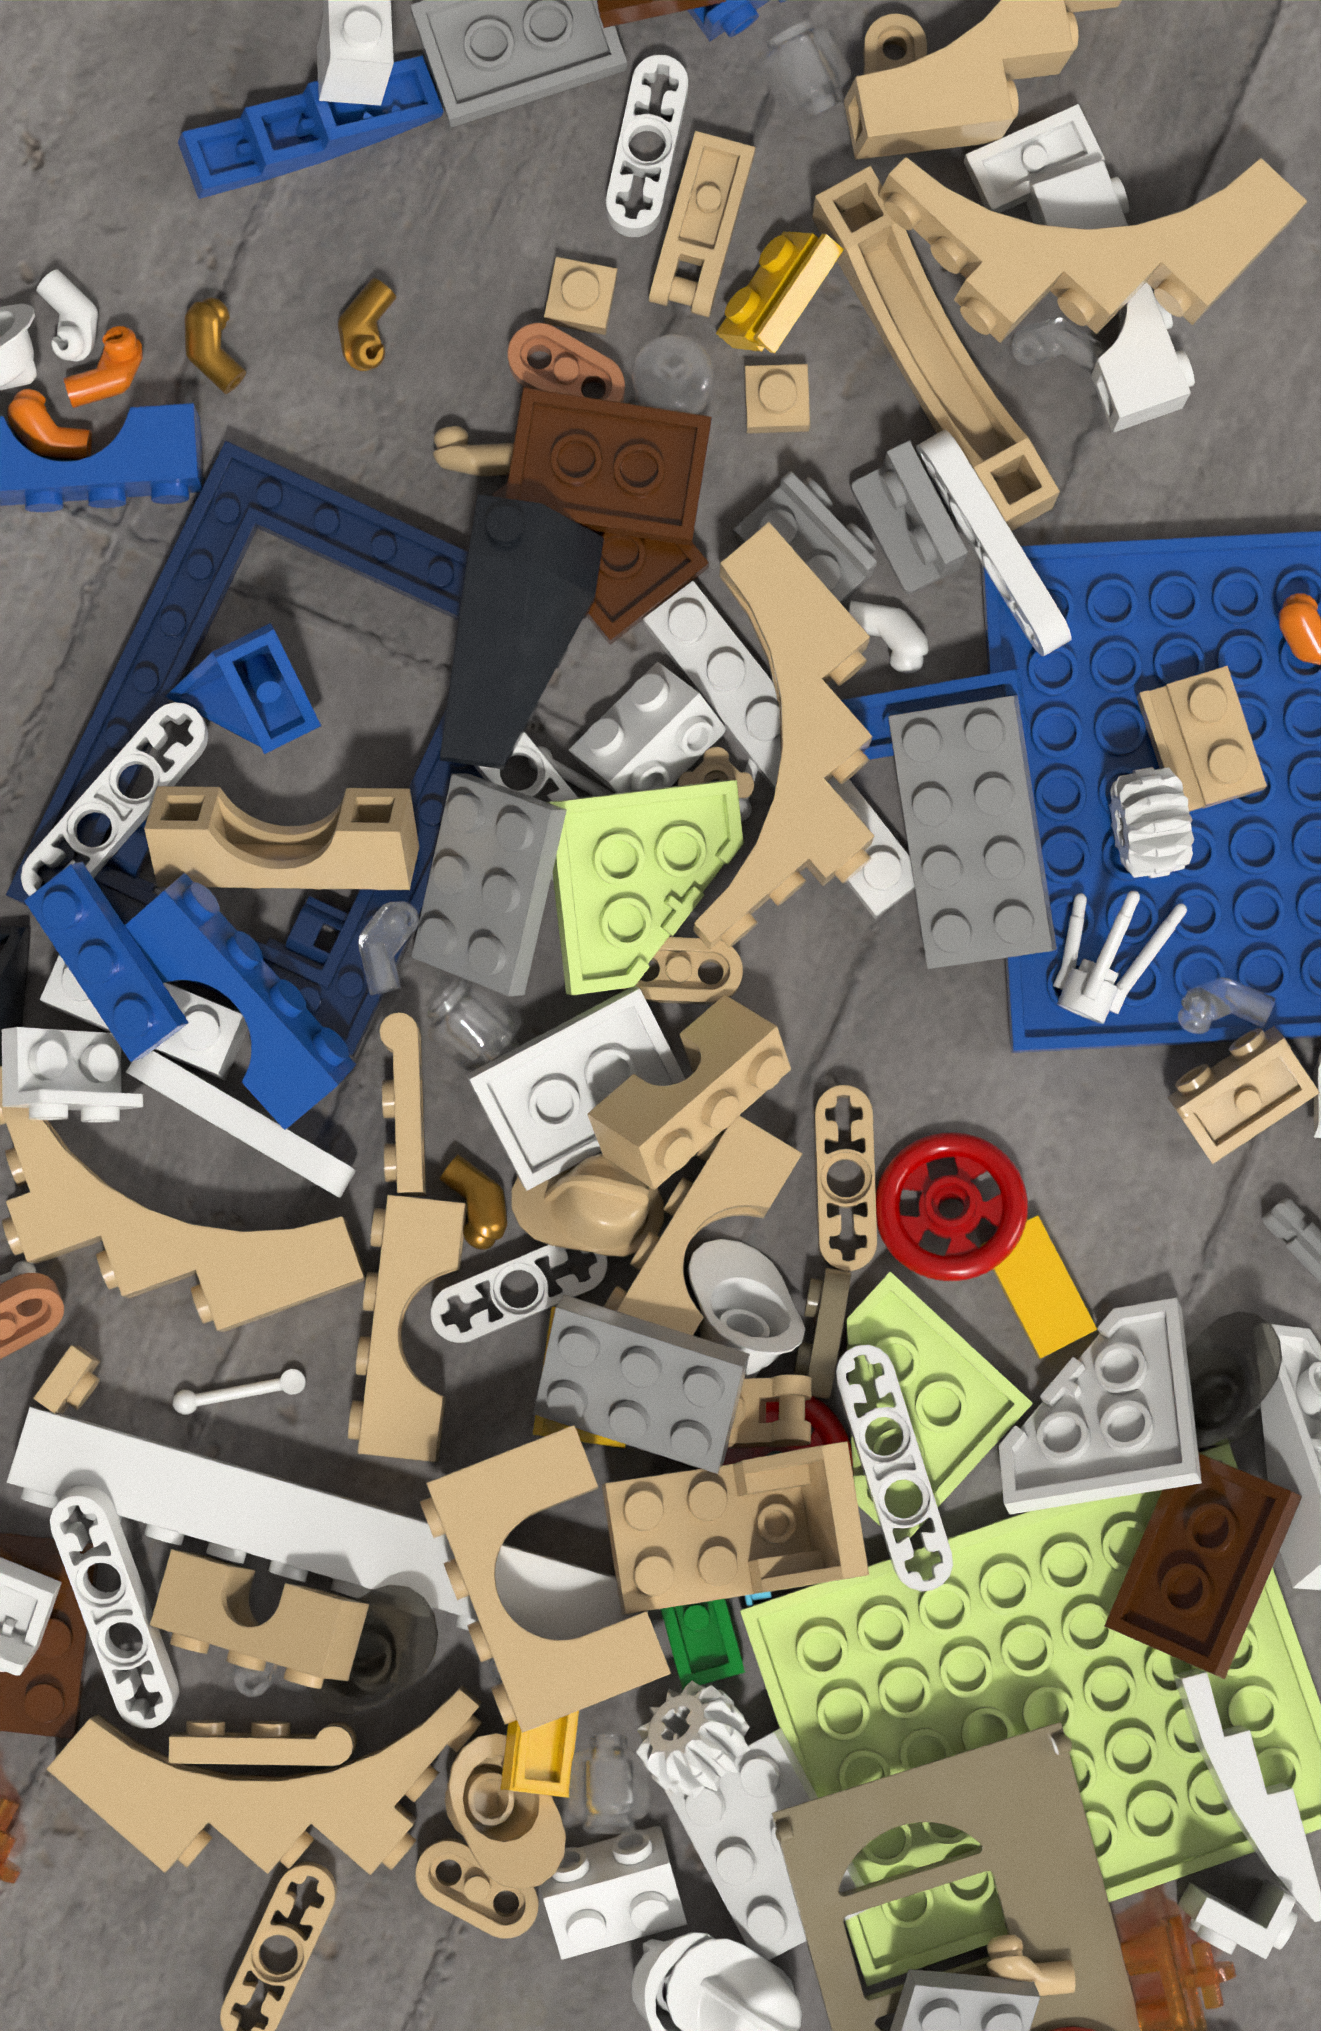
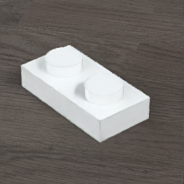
[964,104,1105,213]

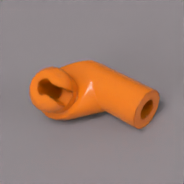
[64,326,143,408]
[7,389,92,460]
[1279,593,1321,665]

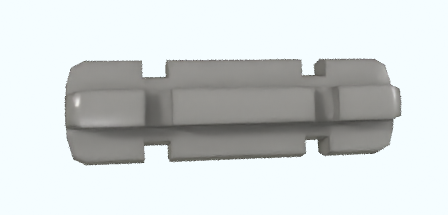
[1263,1198,1321,1283]

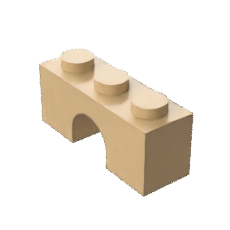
[587,995,791,1190]
[150,1549,369,1689]

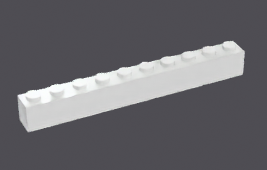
[7,1407,648,1640]

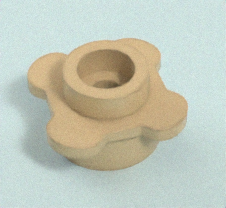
[678,747,754,798]

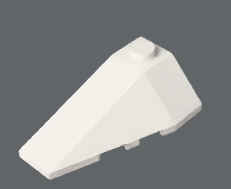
[1253,1323,1321,1590]

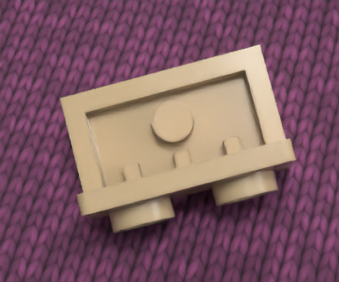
[1167,1026,1320,1164]

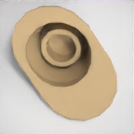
[512,1154,664,1257]
[445,1733,566,1890]

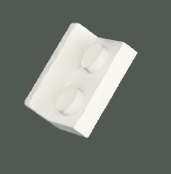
[2,1027,143,1123]

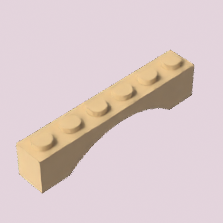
[812,166,1060,531]

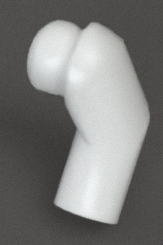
[36,269,98,362]

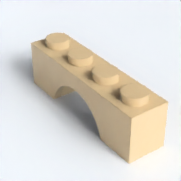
[144,786,419,890]
[604,1115,802,1336]
[348,1195,467,1462]

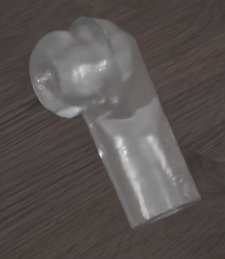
[358,901,419,995]
[1178,977,1276,1034]

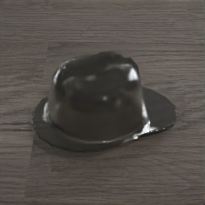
[1187,1312,1282,1448]
[306,1584,438,1714]

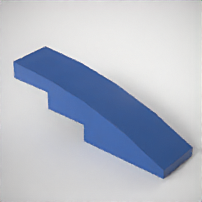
[178,55,444,199]

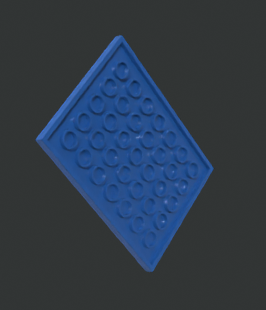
[981,531,1321,1053]

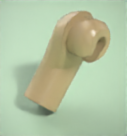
[986,1935,1076,1996]

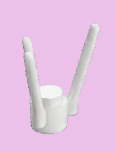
[1053,891,1187,1024]

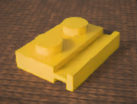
[716,231,844,353]

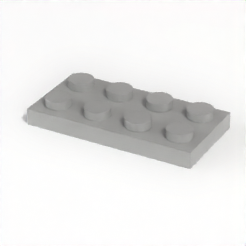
[888,695,1057,969]

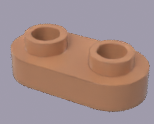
[508,323,625,403]
[0,1273,64,1359]

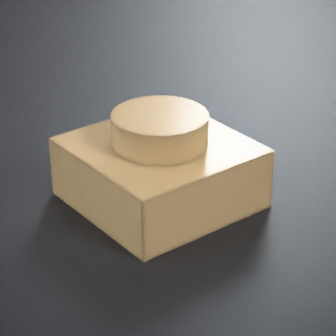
[544,257,618,335]
[744,364,810,433]
[33,1345,100,1414]

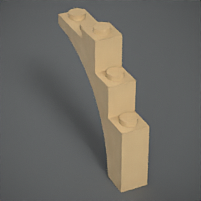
[844,0,1122,160]
[878,157,1307,343]
[693,522,875,949]
[0,1066,367,1332]
[47,1685,482,1875]

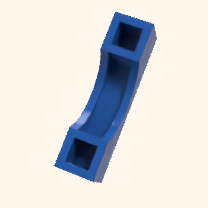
[0,403,204,512]
[125,873,357,1130]

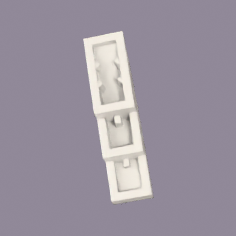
[1173,1668,1321,1922]

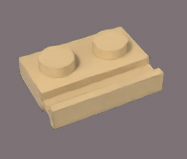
[1137,666,1267,812]

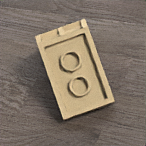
[602,1442,869,1615]

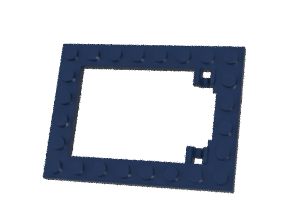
[6,441,485,1058]

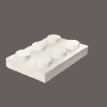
[466,985,685,1191]
[665,1728,867,1960]

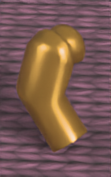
[337,278,397,371]
[185,298,246,394]
[439,1154,508,1250]

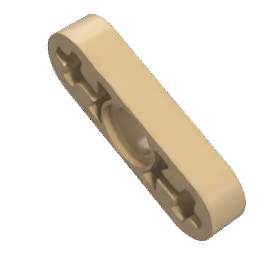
[814,1085,877,1272]
[220,1862,337,2031]

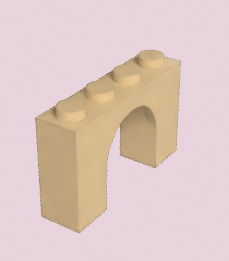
[420,1425,671,1733]

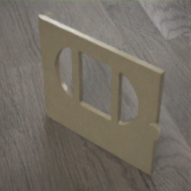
[771,1722,1142,2031]

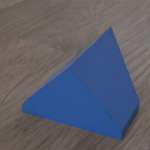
[165,623,321,754]

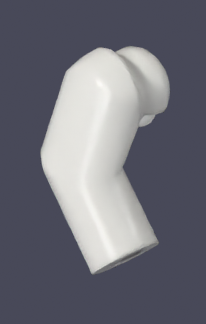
[849,600,929,673]

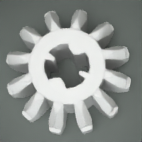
[1109,767,1194,878]
[636,1681,750,1799]

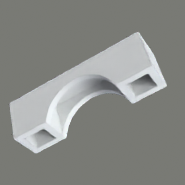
[1026,161,1195,433]

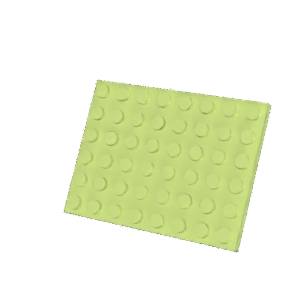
[740,1443,1321,1986]

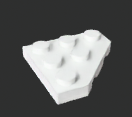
[999,1297,1202,1514]

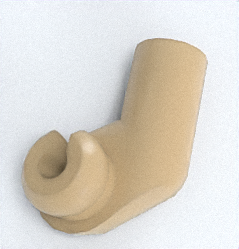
[433,426,514,477]

